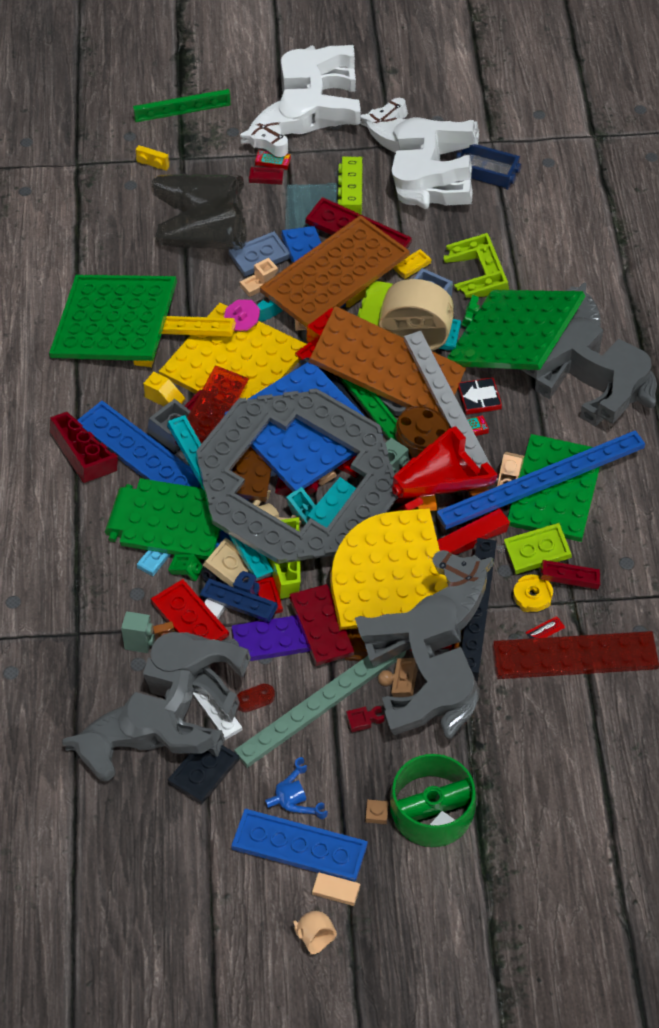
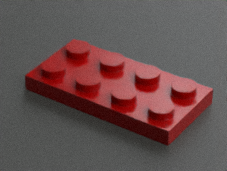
[151,579,229,641]

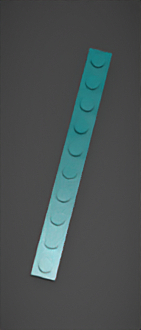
[167,415,274,581]

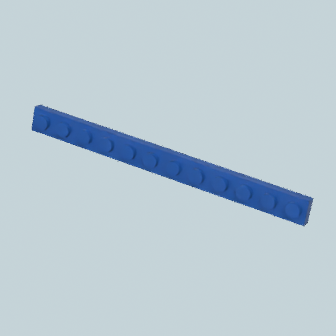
[437,430,645,530]

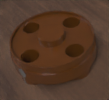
[394,406,449,458]

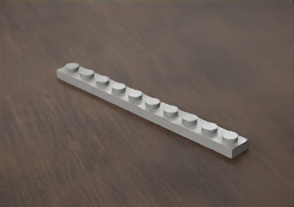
[404,331,498,487]

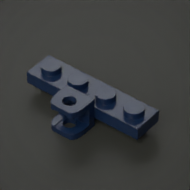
[200,571,278,623]

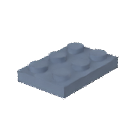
[229,232,290,276]

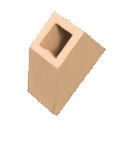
[497,452,524,486]

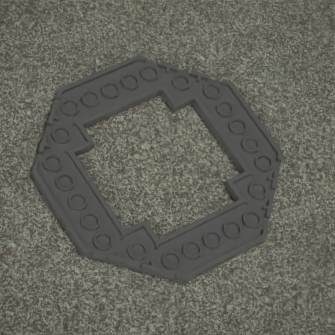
[196,388,398,564]

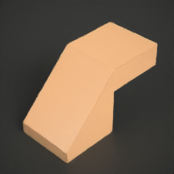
[240,258,278,297]

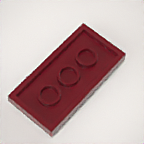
[289,584,354,666]

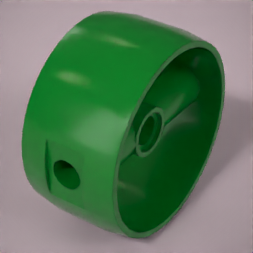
[390,754,476,847]

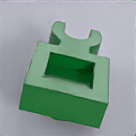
[461,295,480,327]

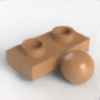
[378,658,418,697]

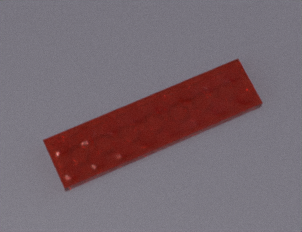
[493,631,659,679]

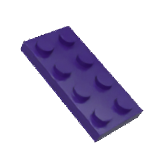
[232,615,310,661]

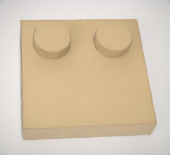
[203,538,249,587]

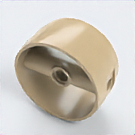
[379,279,454,351]

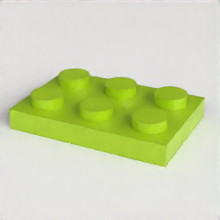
[504,523,572,574]

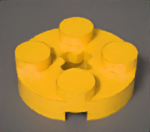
[513,574,553,612]

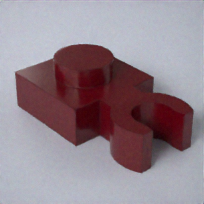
[346,706,384,733]

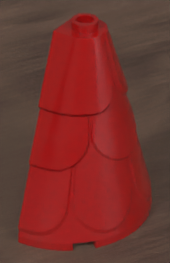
[392,426,498,498]

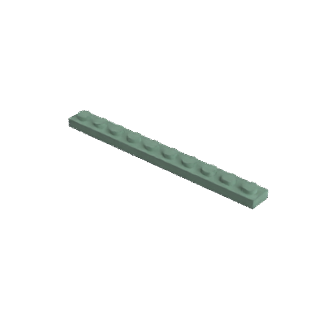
[234,651,406,768]

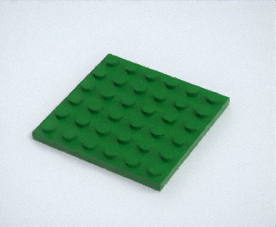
[49,275,177,361]
[447,290,585,370]

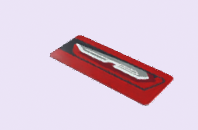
[526,616,565,644]

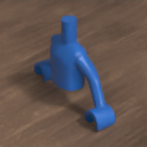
[265,757,328,819]

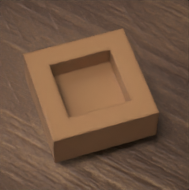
[366,800,389,824]

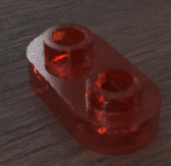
[237,684,275,712]

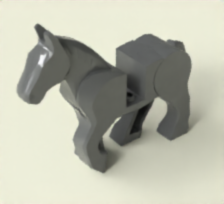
[62,632,251,781]

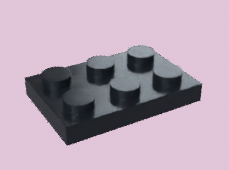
[168,745,239,805]

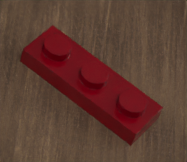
[541,560,600,589]

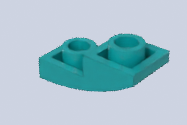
[257,300,283,322]

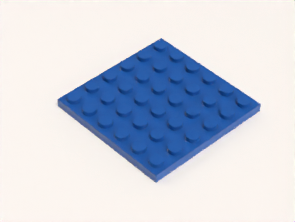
[224,362,383,492]

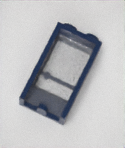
[456,144,522,190]

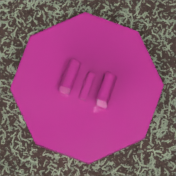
[224,300,260,331]

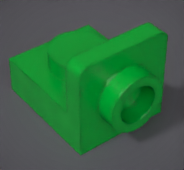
[168,554,203,581]

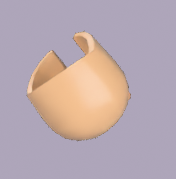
[293,911,337,954]

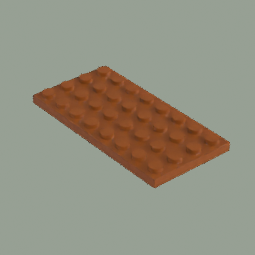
[259,215,410,328]
[309,306,466,415]

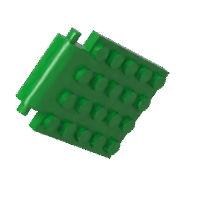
[105,478,221,560]

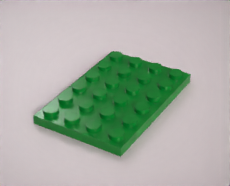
[508,434,600,542]

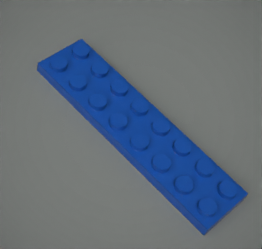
[77,401,201,488]

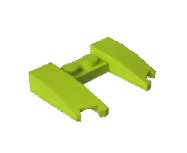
[444,233,509,298]

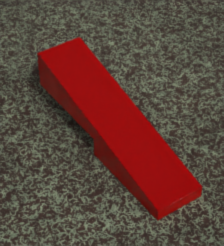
[437,509,510,555]

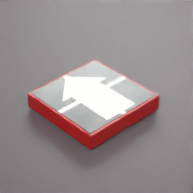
[458,378,502,415]

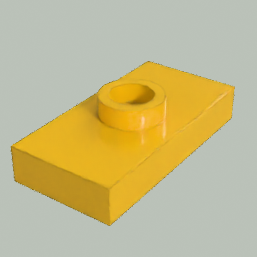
[394,249,431,279]

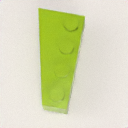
[267,517,301,599]

